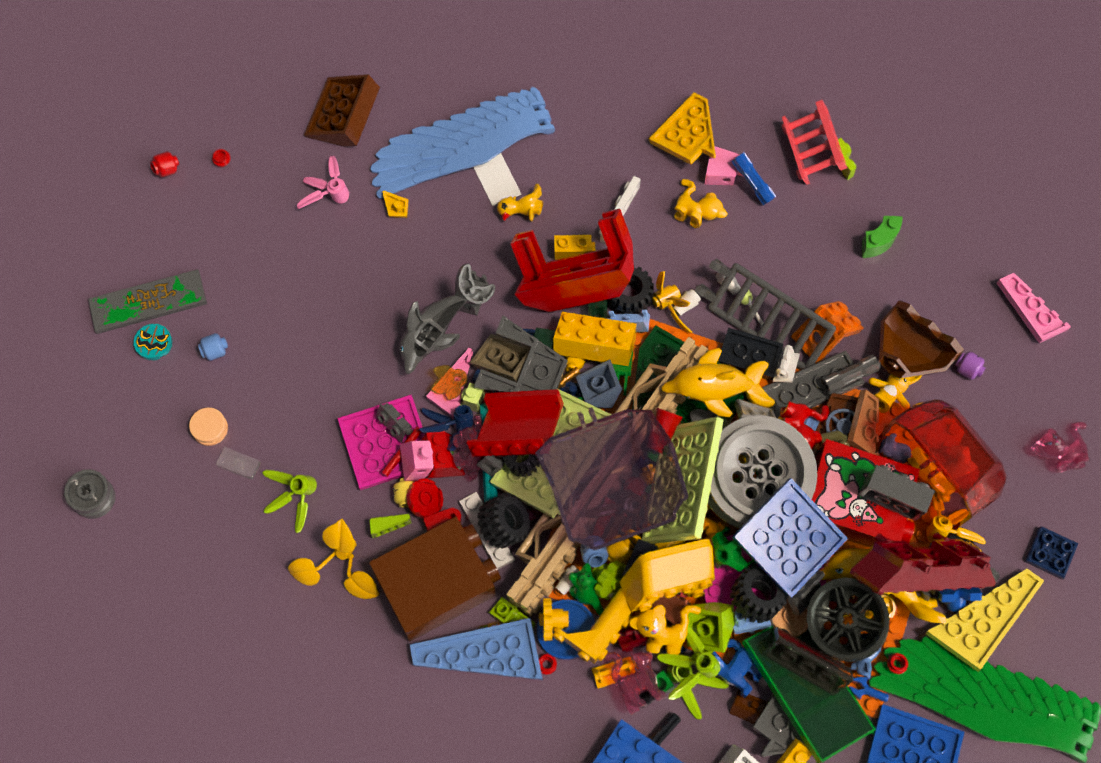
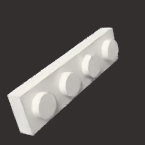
[599,176,640,244]
[459,492,515,570]

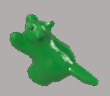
[568,563,604,616]

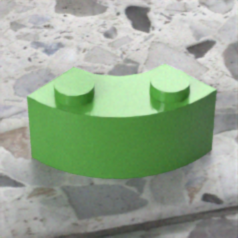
[862,216,902,258]

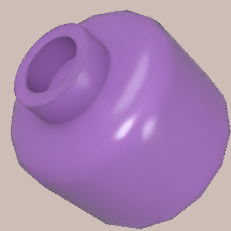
[955,351,986,380]

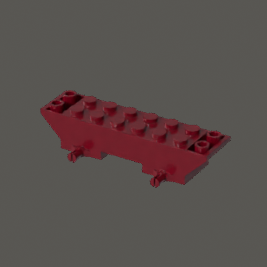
[850,532,996,594]

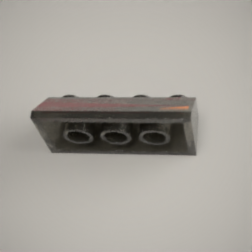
[761,627,854,696]

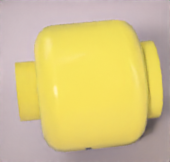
[393,478,414,508]

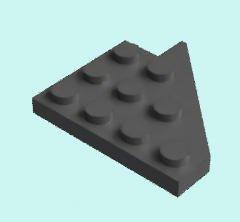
[752,676,856,757]

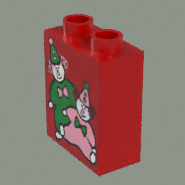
[811,439,920,546]

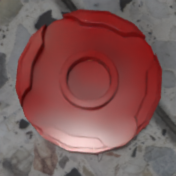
[406,478,444,518]

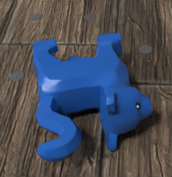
[708,639,771,698]

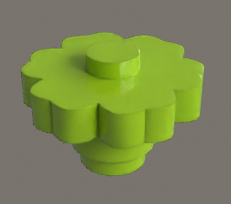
[592,560,626,600]

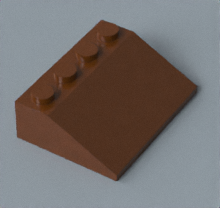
[304,74,380,146]

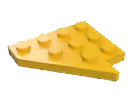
[649,93,716,164]

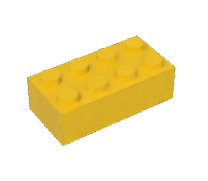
[553,312,637,366]

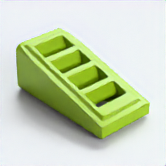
[370,514,412,538]

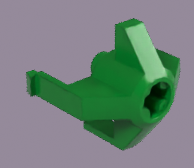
[711,527,756,572]

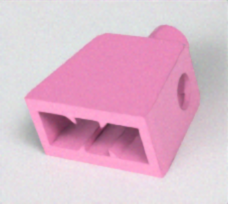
[704,146,744,185]
[400,441,434,481]

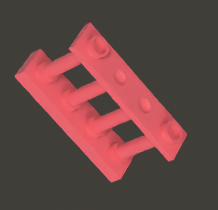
[781,100,847,185]

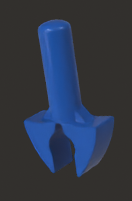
[849,677,889,702]

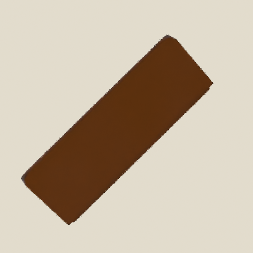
[730,690,767,724]

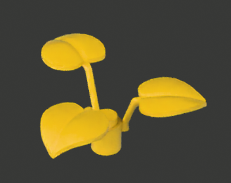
[288,519,380,599]

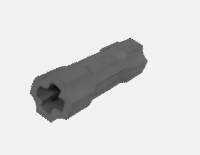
[821,355,881,394]

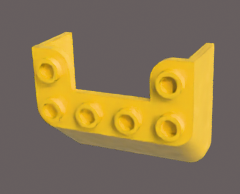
[619,539,715,612]

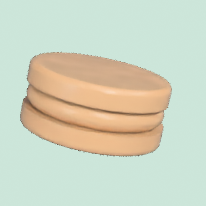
[189,407,228,446]

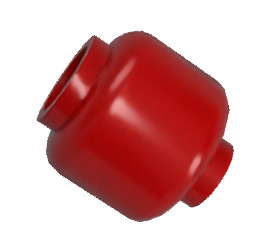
[150,151,179,178]

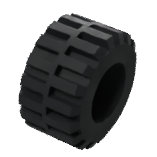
[607,266,654,314]
[477,493,531,549]
[730,565,788,623]

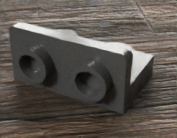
[787,571,825,615]

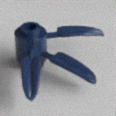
[419,405,474,451]

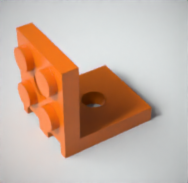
[791,301,864,364]

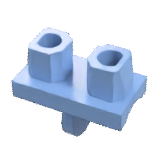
[733,611,771,635]

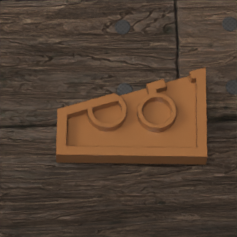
[847,390,879,456]

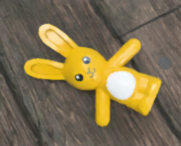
[869,374,922,413]

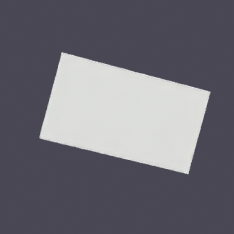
[474,153,522,206]

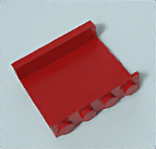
[467,389,564,456]

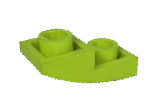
[838,138,856,180]
[489,597,536,628]

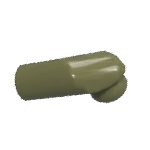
[821,430,850,446]

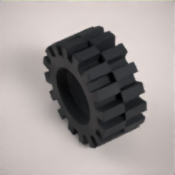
[503,454,542,477]

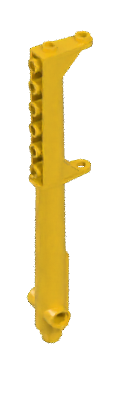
[552,455,746,664]

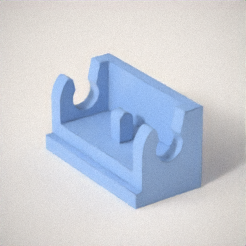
[607,310,650,332]

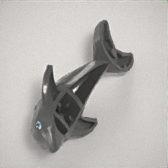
[399,263,495,374]

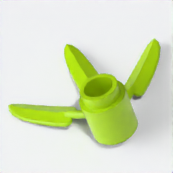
[263,470,317,533]
[657,625,720,700]
[667,649,729,720]

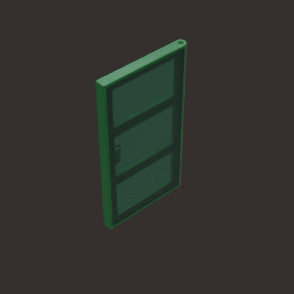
[742,626,876,763]

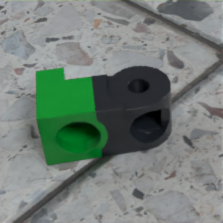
[633,670,675,708]

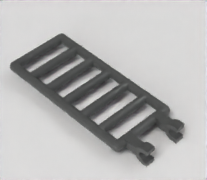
[695,258,836,370]

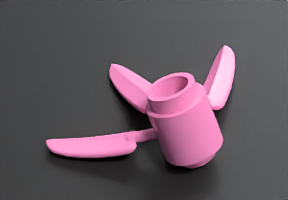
[297,156,349,209]

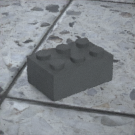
[858,465,935,521]

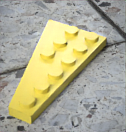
[926,569,1044,672]

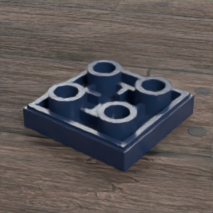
[1025,526,1079,580]

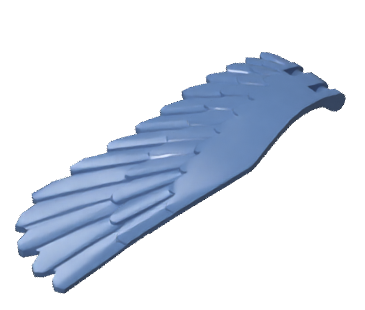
[371,87,555,199]

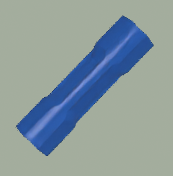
[731,152,776,206]

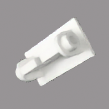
[773,345,800,383]

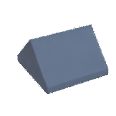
[576,359,622,408]

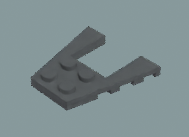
[474,316,568,392]

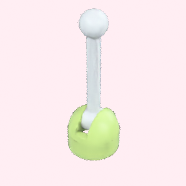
[741,290,764,327]

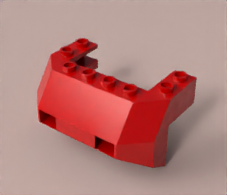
[510,209,634,312]

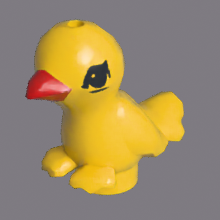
[497,183,543,222]

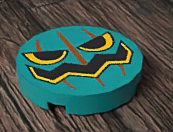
[133,324,173,360]

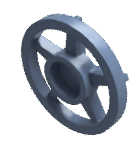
[825,409,855,436]

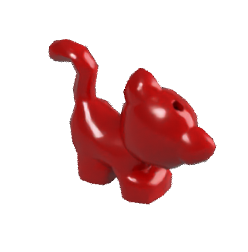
[780,401,829,449]

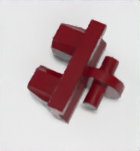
[618,627,651,653]

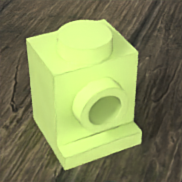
[461,383,485,413]

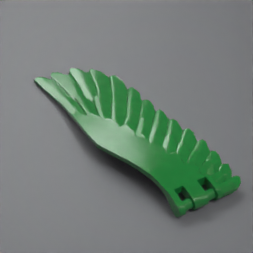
[869,637,1101,763]

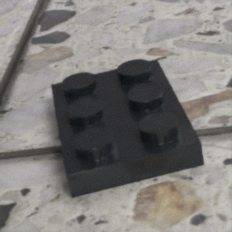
[718,327,783,380]

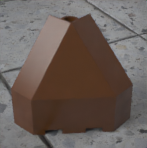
[879,300,964,378]

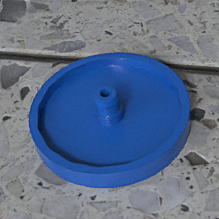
[537,599,595,660]

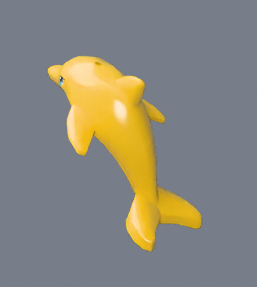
[661,348,775,417]
[819,544,946,623]

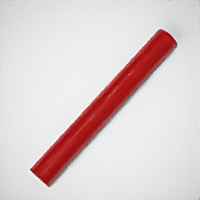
[381,426,421,477]

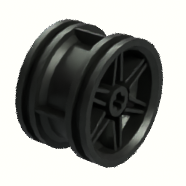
[807,577,889,662]

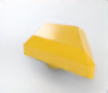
[383,191,409,218]

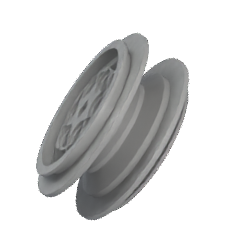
[708,415,817,529]

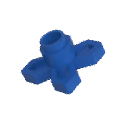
[936,587,982,612]

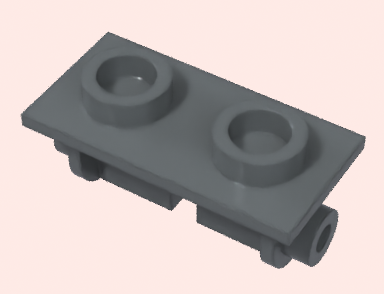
[376,403,413,442]

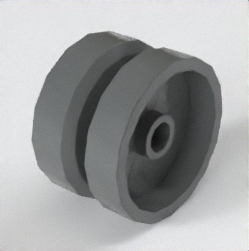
[64,469,116,519]

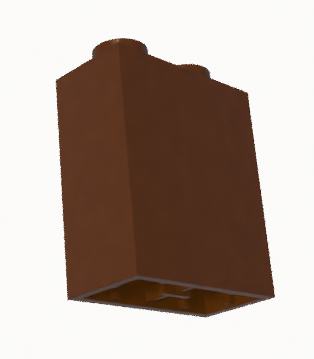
[369,516,501,642]

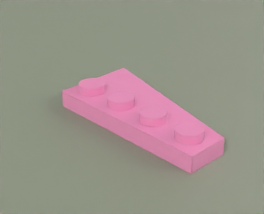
[997,273,1071,343]

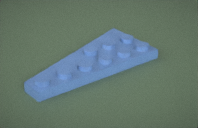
[410,618,543,680]

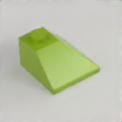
[687,602,735,653]

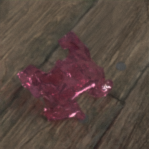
[604,651,666,715]

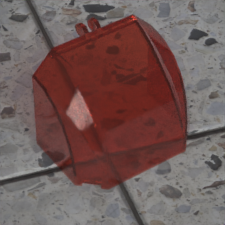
[878,399,1007,530]

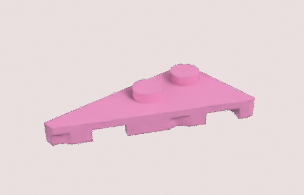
[426,348,473,419]

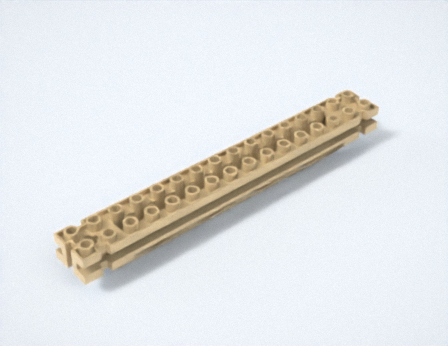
[507,337,708,617]

